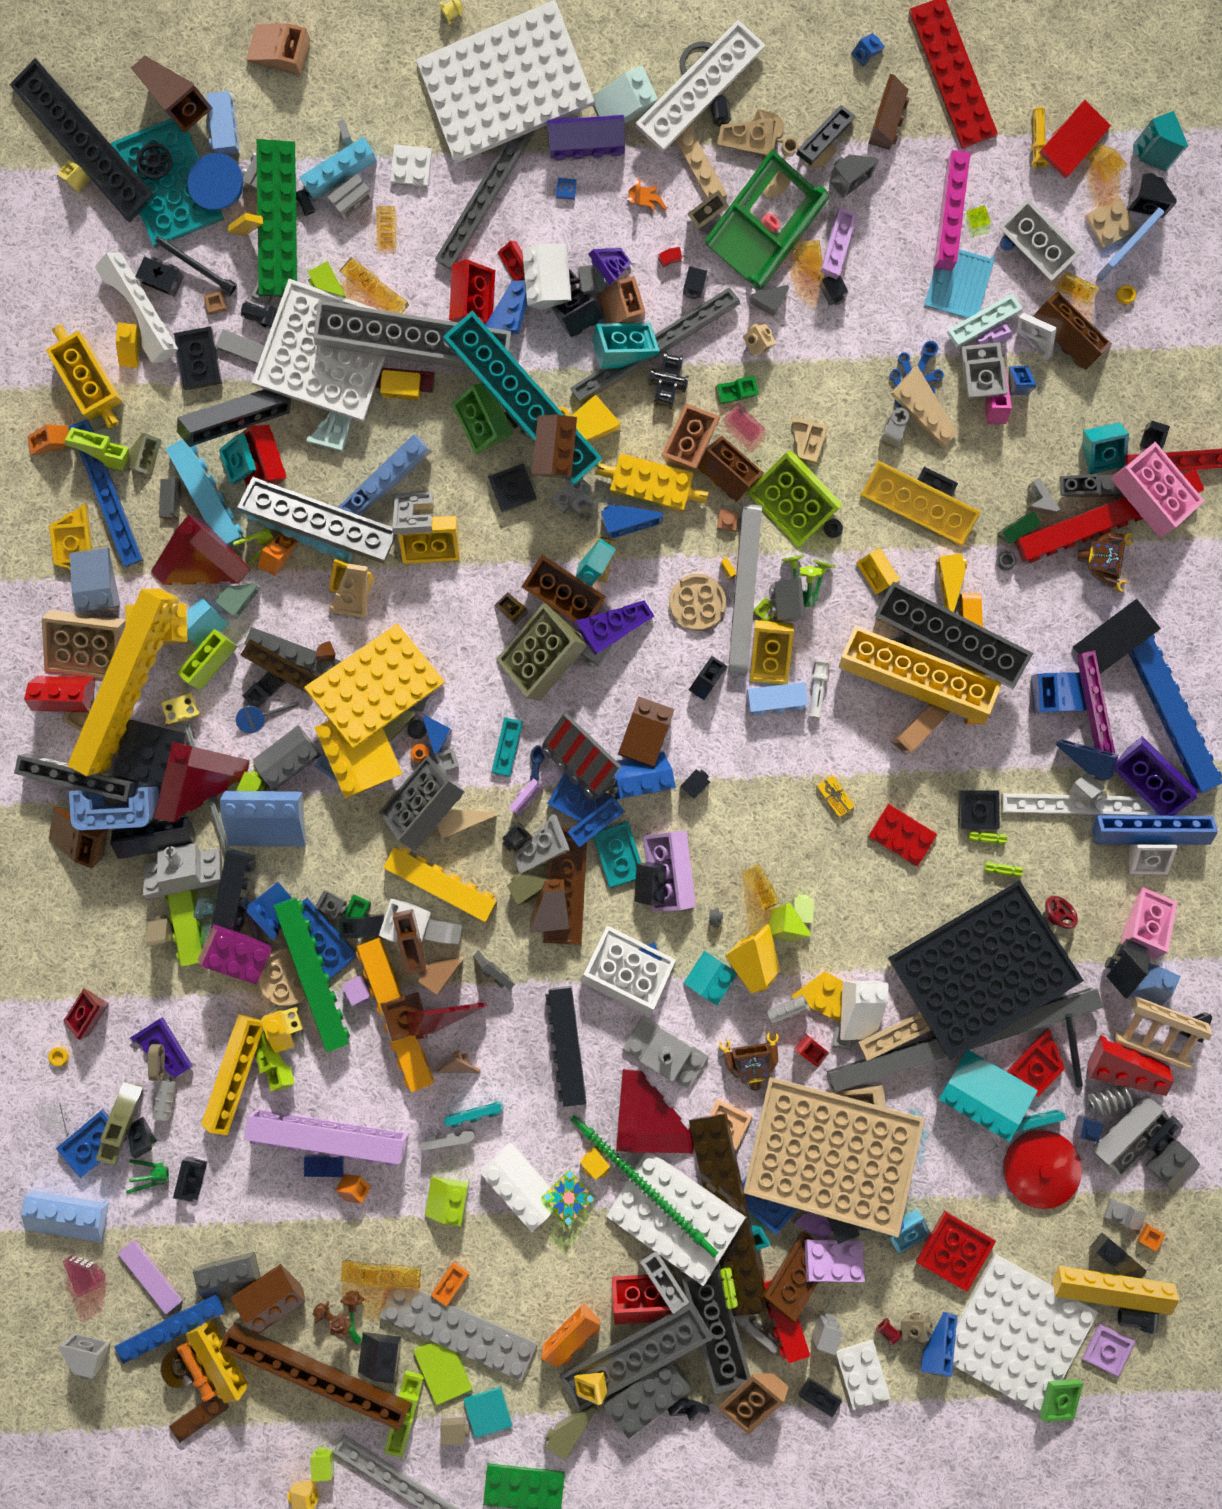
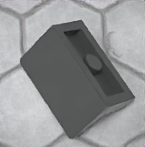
[578,265,605,295]
[159,477,181,518]

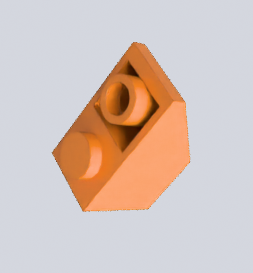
[258,532,298,576]

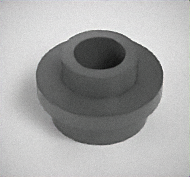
[996,551,1016,571]
[709,908,723,927]

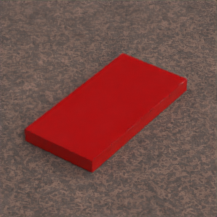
[1038,99,1111,179]

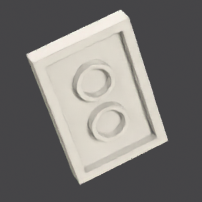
[836,1340,891,1410]

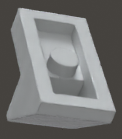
[1026,478,1060,515]
[1103,1198,1147,1230]

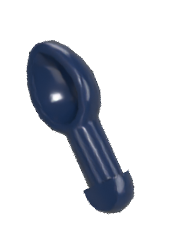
[530,745,544,781]

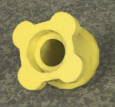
[440,0,463,25]

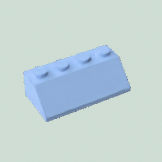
[21,1191,109,1242]

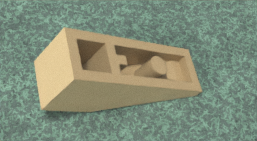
[437,810,497,838]

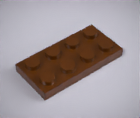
[762,1231,818,1322]

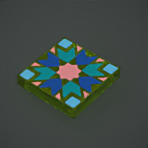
[541,1169,595,1227]

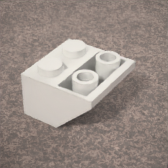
[379,899,431,943]

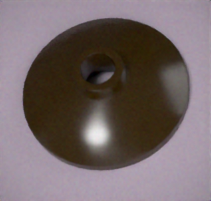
[160,1347,196,1388]

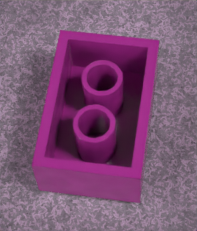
[198,924,272,985]

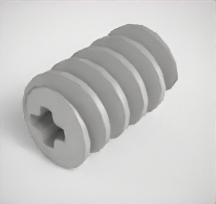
[1087,1085,1133,1118]

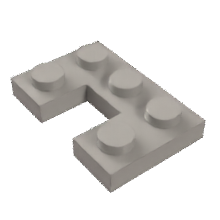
[392,492,434,535]

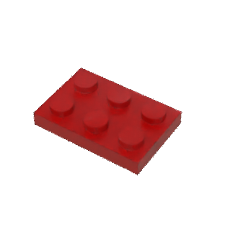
[868,804,937,867]

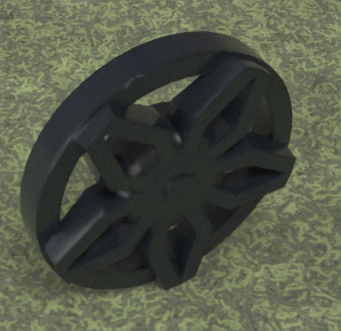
[136,143,173,180]

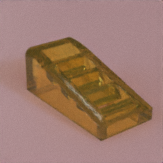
[376,206,397,248]

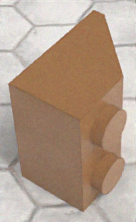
[418,958,463,995]

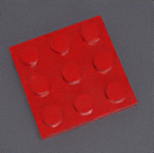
[916,1210,996,1292]

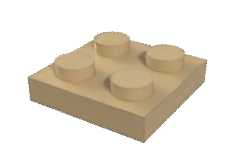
[1085,197,1137,249]

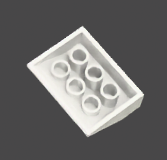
[579,926,676,1016]

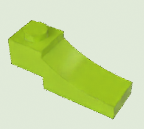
[65,428,130,471]
[255,1030,295,1092]

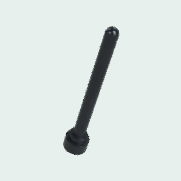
[155,236,237,297]

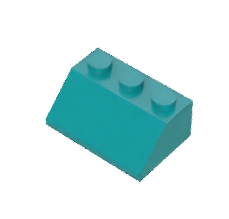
[1133,111,1189,171]

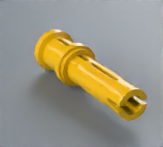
[1031,107,1049,167]

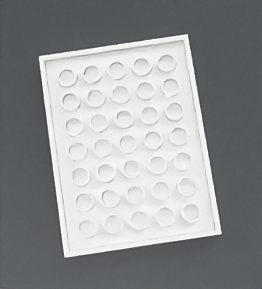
[416,0,595,164]

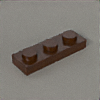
[169,1394,229,1443]

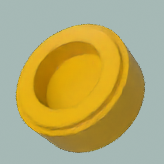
[1116,285,1136,305]
[48,1047,69,1067]

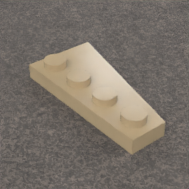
[890,366,957,448]

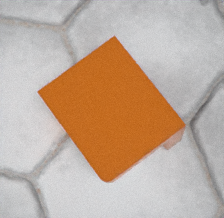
[335,1174,371,1204]

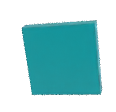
[464,1386,513,1438]

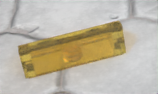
[1055,272,1099,305]

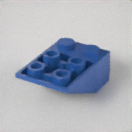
[1031,672,1087,714]

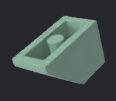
[216,583,261,618]

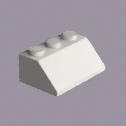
[523,244,571,310]

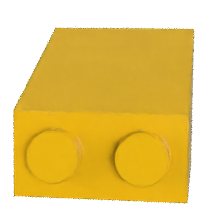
[125,603,187,646]
[725,924,780,994]

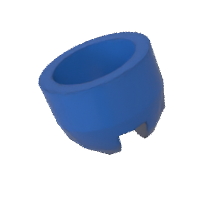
[1000,235,1015,251]

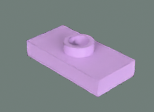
[509,778,543,816]

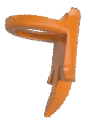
[627,179,667,211]

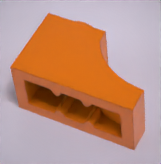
[27,424,69,455]

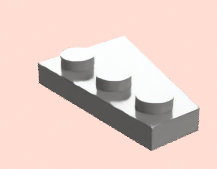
[513,815,570,874]

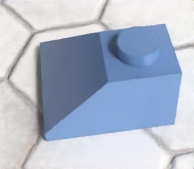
[1129,962,1181,1006]

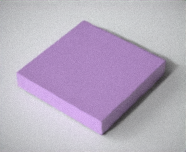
[1082,1323,1135,1377]

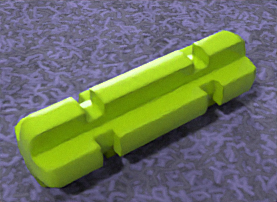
[968,831,1007,845]
[984,862,1023,878]
[720,1268,738,1309]

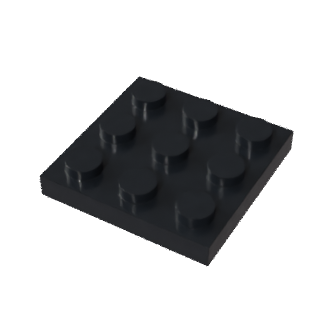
[112,719,186,787]

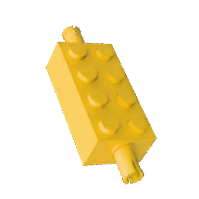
[45,324,123,429]
[595,453,709,514]

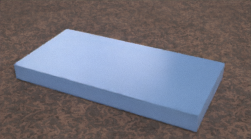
[1097,207,1164,280]

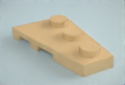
[328,564,368,618]

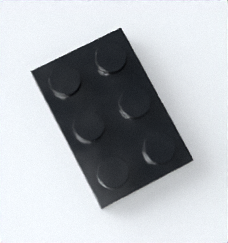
[174,326,223,390]

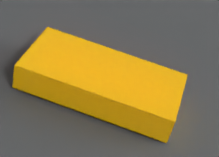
[228,213,263,236]

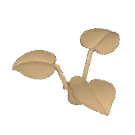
[753,109,837,198]

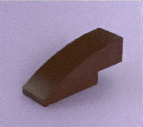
[393,909,427,975]

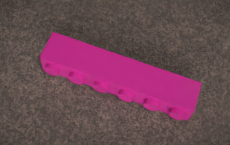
[933,150,971,271]

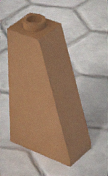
[892,703,950,754]

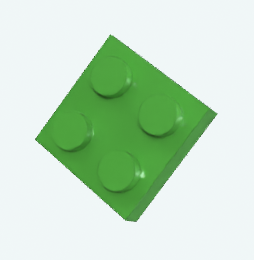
[1039,1379,1083,1422]

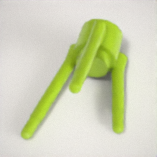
[233,528,274,564]

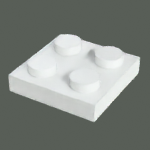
[390,145,432,187]

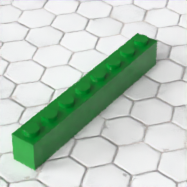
[273,897,350,1053]

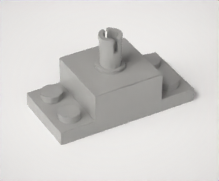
[143,843,222,899]
[623,1015,709,1089]

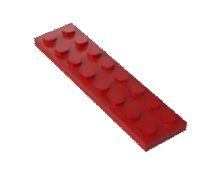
[909,0,998,149]

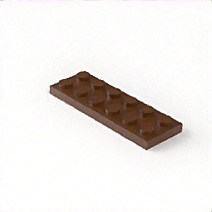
[543,828,587,945]

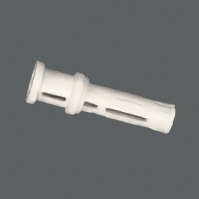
[808,659,831,718]

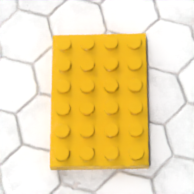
[304,623,445,749]

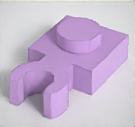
[976,323,1012,345]

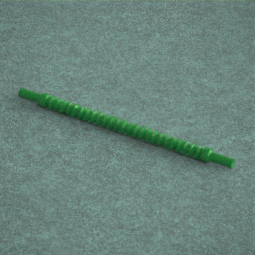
[570,1115,719,1258]

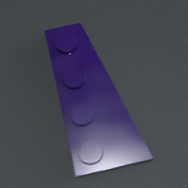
[574,600,654,655]

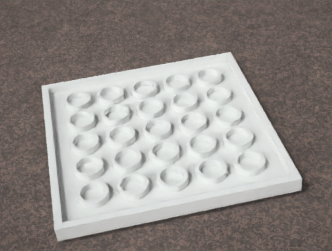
[252,279,386,422]
[953,1253,1098,1414]

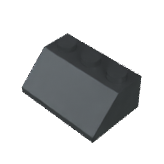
[253,725,321,790]
[193,1252,261,1301]

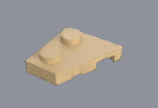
[792,417,828,464]

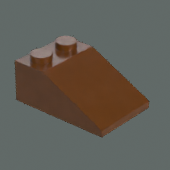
[618,696,675,768]

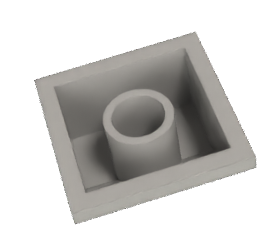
[59,1333,111,1379]

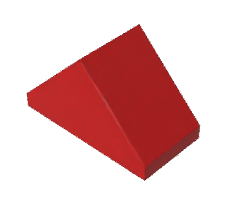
[794,1034,829,1067]

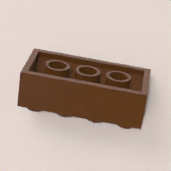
[1032,292,1112,370]
[521,555,608,622]

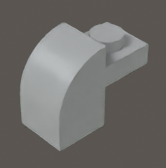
[423,919,462,944]

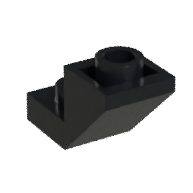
[339,914,384,938]

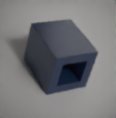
[1073,1115,1103,1143]

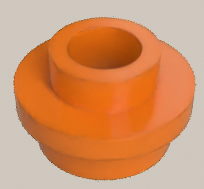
[410,744,430,763]

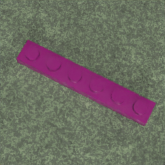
[1076,651,1116,754]

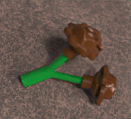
[312,1290,365,1345]

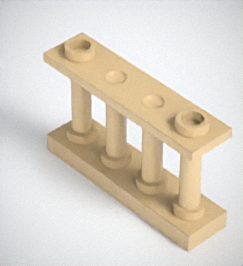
[1115,996,1212,1071]

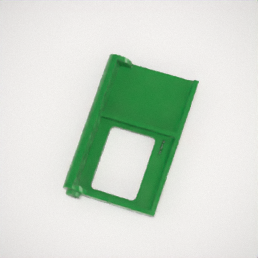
[705,149,829,290]

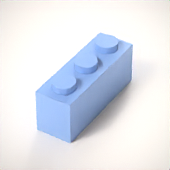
[206,91,240,155]
[746,682,808,716]

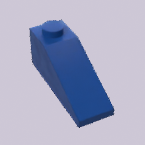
[921,1312,958,1377]

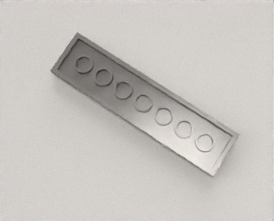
[379,1279,537,1381]

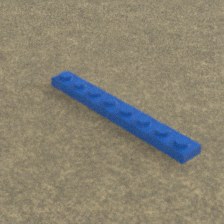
[69,419,144,567]

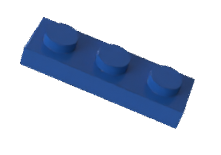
[568,796,625,847]

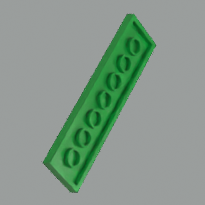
[256,139,297,297]

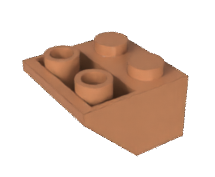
[598,276,645,324]

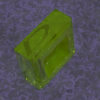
[966,205,991,230]

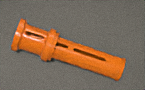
[177,1342,216,1402]

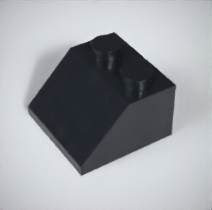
[1127,173,1177,218]
[551,286,603,337]
[1105,938,1148,999]
[358,1332,401,1384]

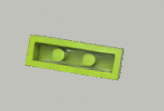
[177,629,238,690]

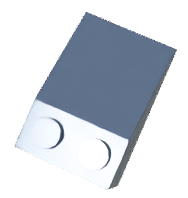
[70,548,120,612]

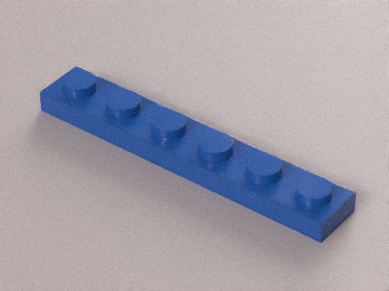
[114,1294,225,1364]

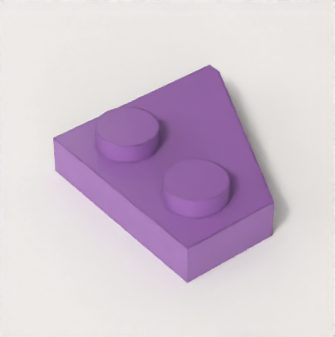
[793,1211,832,1240]

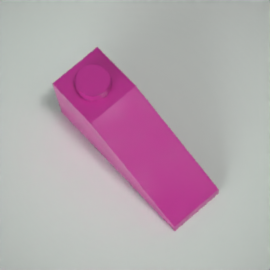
[985,366,1012,424]

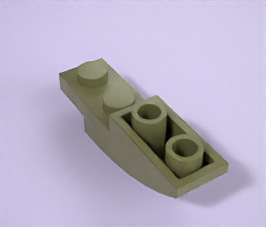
[96,1082,144,1166]

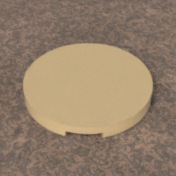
[669,573,726,631]
[258,948,306,1006]

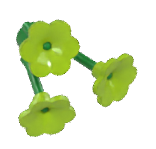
[781,555,836,607]

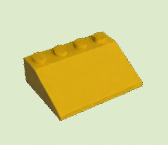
[314,720,403,798]

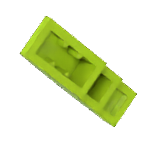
[384,1370,424,1458]

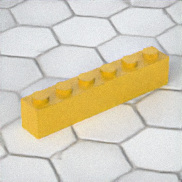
[383,845,497,922]
[201,1013,263,1135]
[1053,1266,1179,1315]

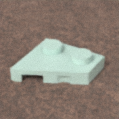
[306,412,352,452]

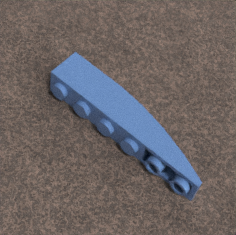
[337,434,432,516]

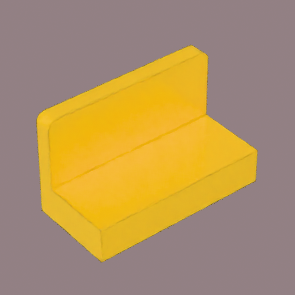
[380,370,421,401]
[856,548,900,595]

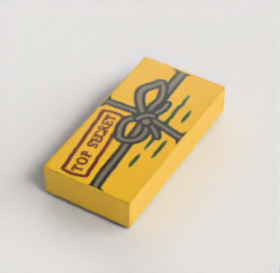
[817,775,855,817]

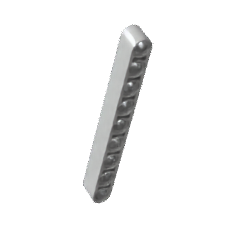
[728,504,762,674]

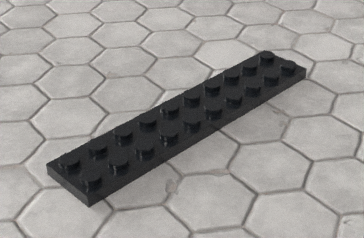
[9,58,156,222]

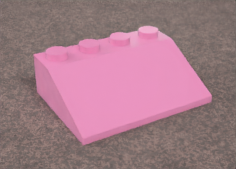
[1111,442,1204,538]

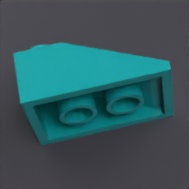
[592,323,660,369]

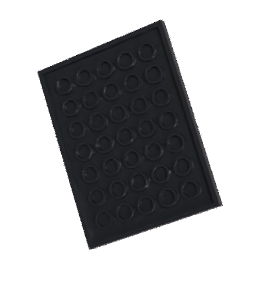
[887,880,1084,1060]

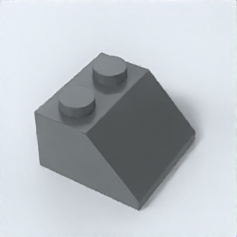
[829,154,879,198]
[769,577,805,622]
[1145,1138,1200,1193]

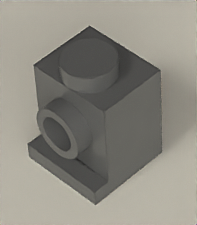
[314,890,347,918]

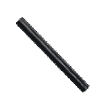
[1065,1013,1083,1088]

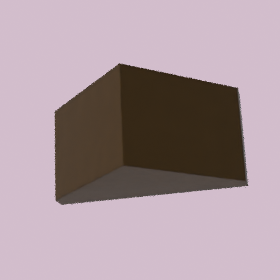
[494,592,529,626]

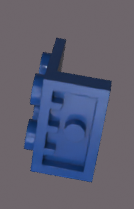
[247,882,292,940]

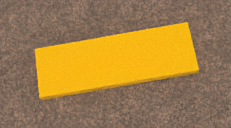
[860,460,981,546]

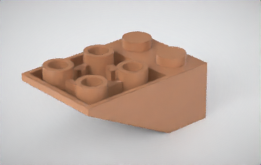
[246,23,310,75]

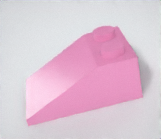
[1121,887,1177,960]

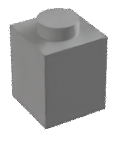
[1070,773,1105,807]

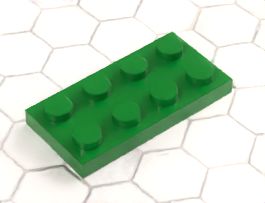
[483,1463,565,1509]

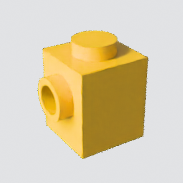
[580,1147,610,1180]

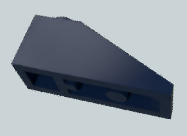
[1056,739,1119,781]

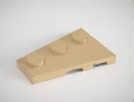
[717,117,781,156]

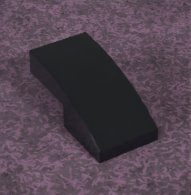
[243,672,286,708]

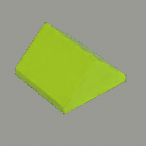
[769,902,812,942]

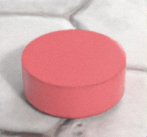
[762,213,780,233]

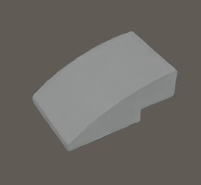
[960,342,1008,398]

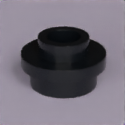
[824,519,843,538]
[407,720,427,739]

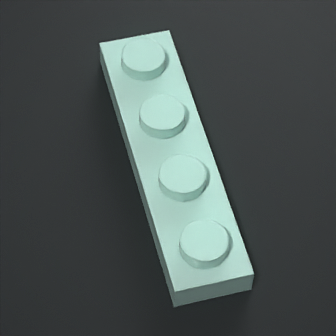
[947,294,1023,348]

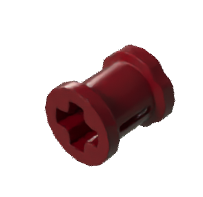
[875,1318,902,1346]

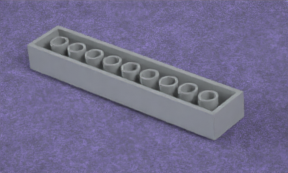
[313,300,511,370]

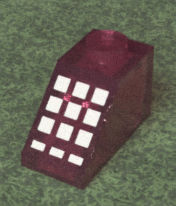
[63,1255,105,1297]

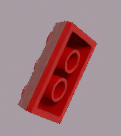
[449,259,496,325]
[240,424,287,488]
[24,676,95,713]
[612,1275,672,1325]

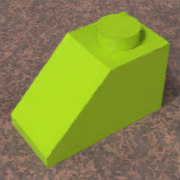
[307,261,347,298]

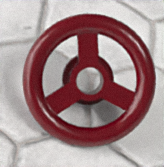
[1045,896,1078,929]

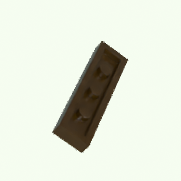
[240,639,318,693]

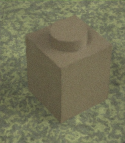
[440,1417,470,1446]

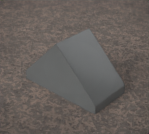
[750,285,789,316]

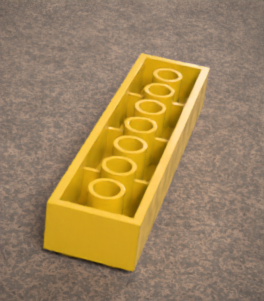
[838,626,1002,725]

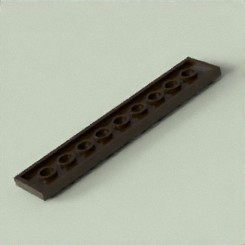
[689,1113,770,1317]

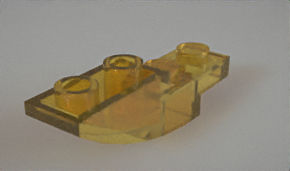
[339,257,409,313]
[341,1260,421,1289]

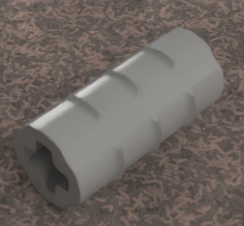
[767,995,810,1026]
[152,1078,177,1121]

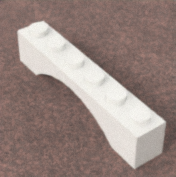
[95,253,178,363]

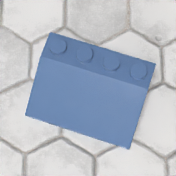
[220,791,306,847]

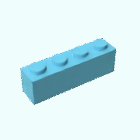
[300,136,377,201]

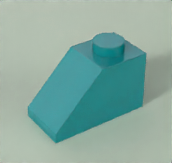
[575,539,616,586]

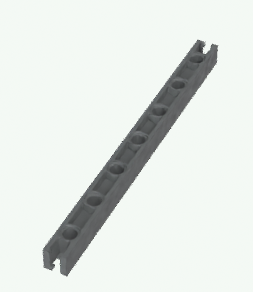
[827,987,1104,1092]

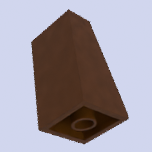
[131,55,213,133]

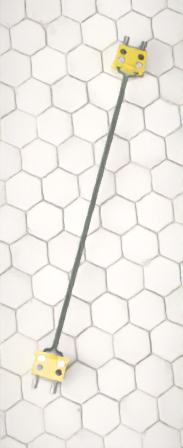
[161,682,305,1044]

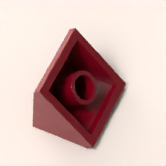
[63,988,109,1040]

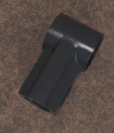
[241,300,278,328]
[1117,1307,1160,1334]

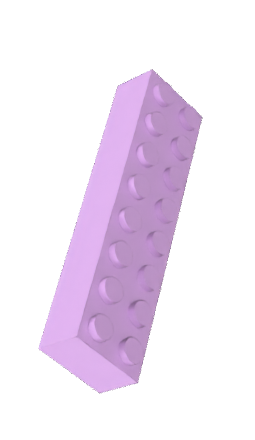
[244,1109,409,1167]

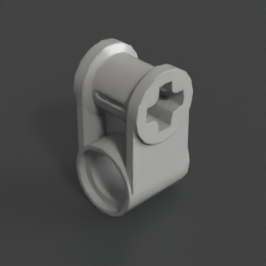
[880,408,909,447]

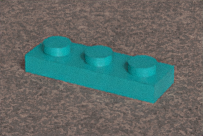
[444,1100,504,1128]

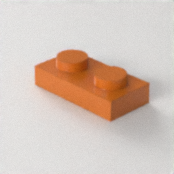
[430,1261,469,1307]

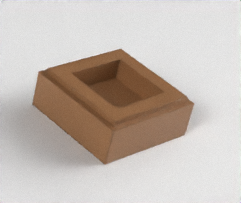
[204,291,227,315]

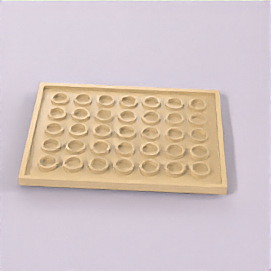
[744,1077,925,1237]

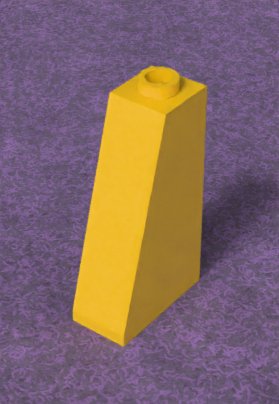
[571,395,621,443]

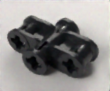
[648,352,689,409]

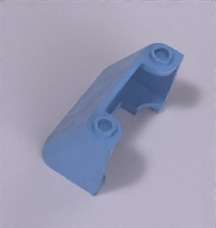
[69,786,161,830]

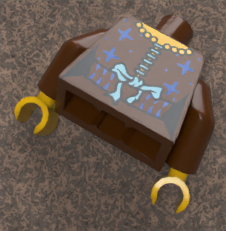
[1078,532,1133,592]
[719,1033,779,1091]

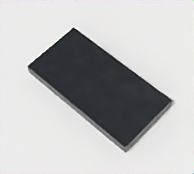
[1073,598,1162,674]

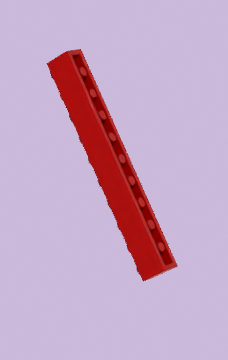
[1014,469,1204,564]

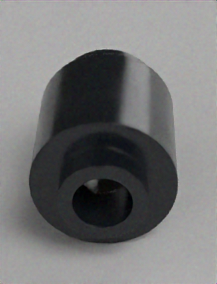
[710,95,732,127]

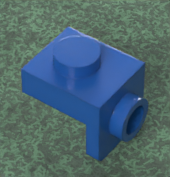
[851,33,885,67]

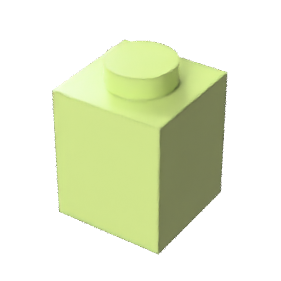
[792,894,814,923]

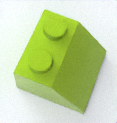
[425,1176,469,1227]

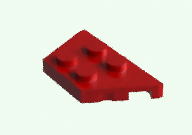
[1006,1028,1065,1097]

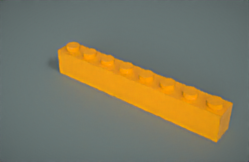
[356,937,435,1092]

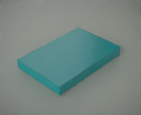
[593,822,642,888]

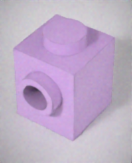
[342,975,372,1006]

